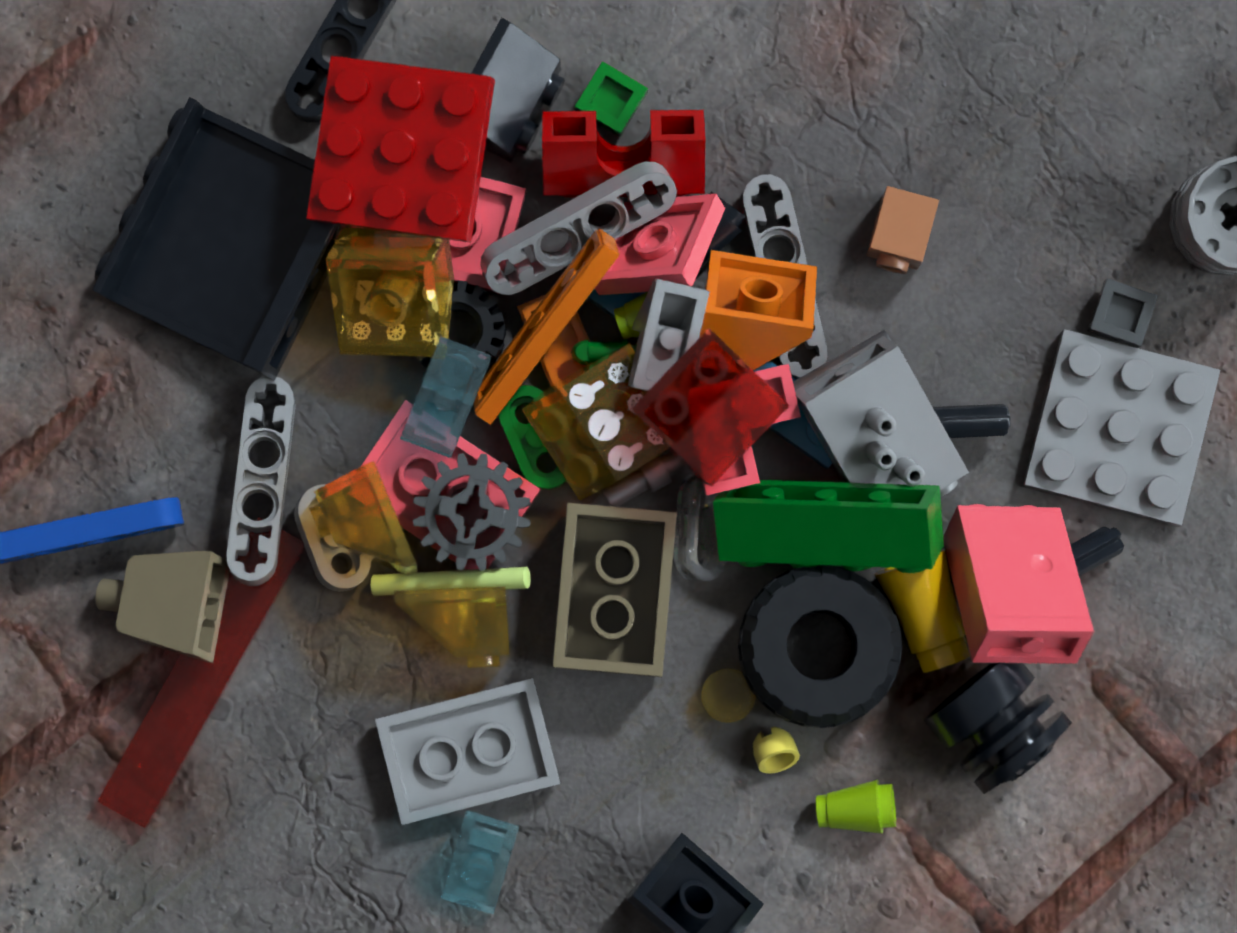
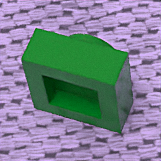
[575,61,648,138]

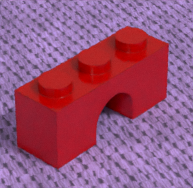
[542,110,706,198]

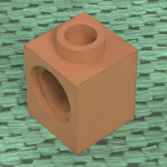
[866,186,939,274]

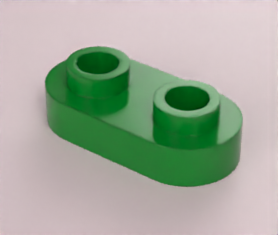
[499,385,574,490]

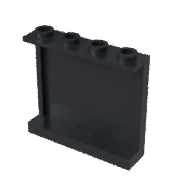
[92,97,352,380]

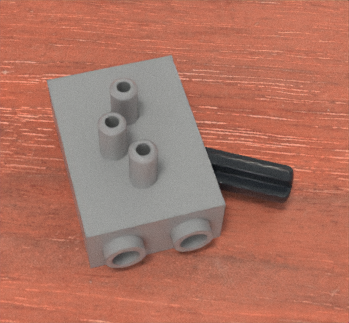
[795,336,1011,497]

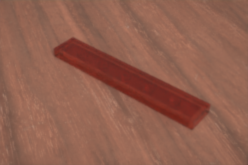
[98,517,305,828]

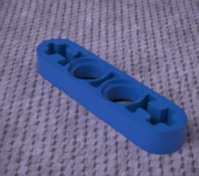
[0,497,184,564]

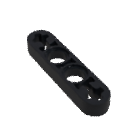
[285,0,397,122]

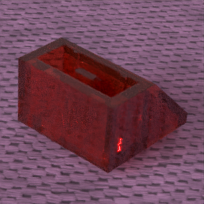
[631,328,789,487]

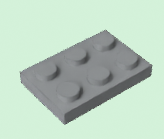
[375,678,561,825]

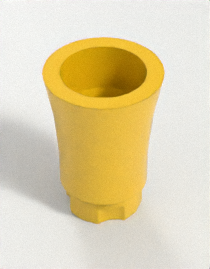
[874,548,970,673]

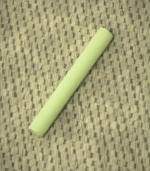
[371,567,531,596]

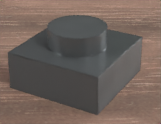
[1087,278,1158,348]

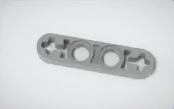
[480,161,677,295]
[742,174,828,379]
[226,376,295,586]

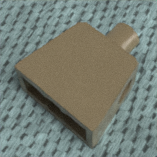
[96,551,230,663]

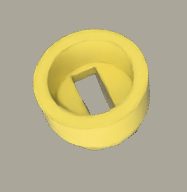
[753,727,800,774]

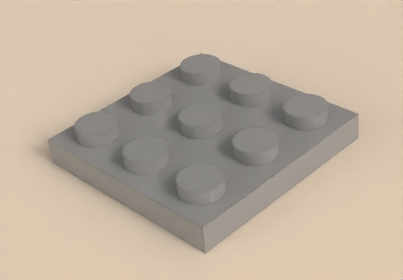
[1022,329,1220,527]

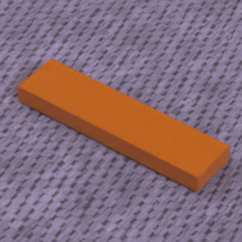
[472,228,620,425]

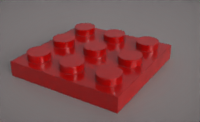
[306,56,495,243]

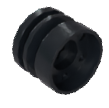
[924,663,1072,794]

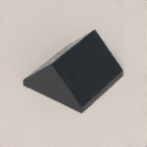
[627,833,764,933]

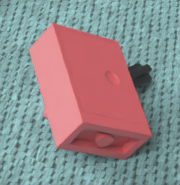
[943,504,1124,664]

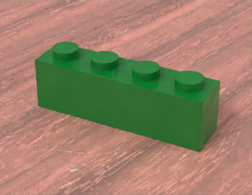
[713,480,944,573]

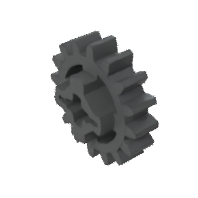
[413,453,531,571]

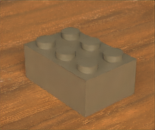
[553,503,677,678]

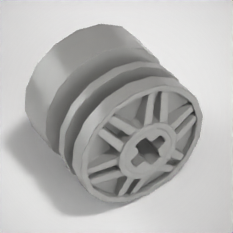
[1169,156,1237,275]

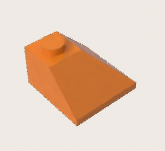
[694,250,817,373]

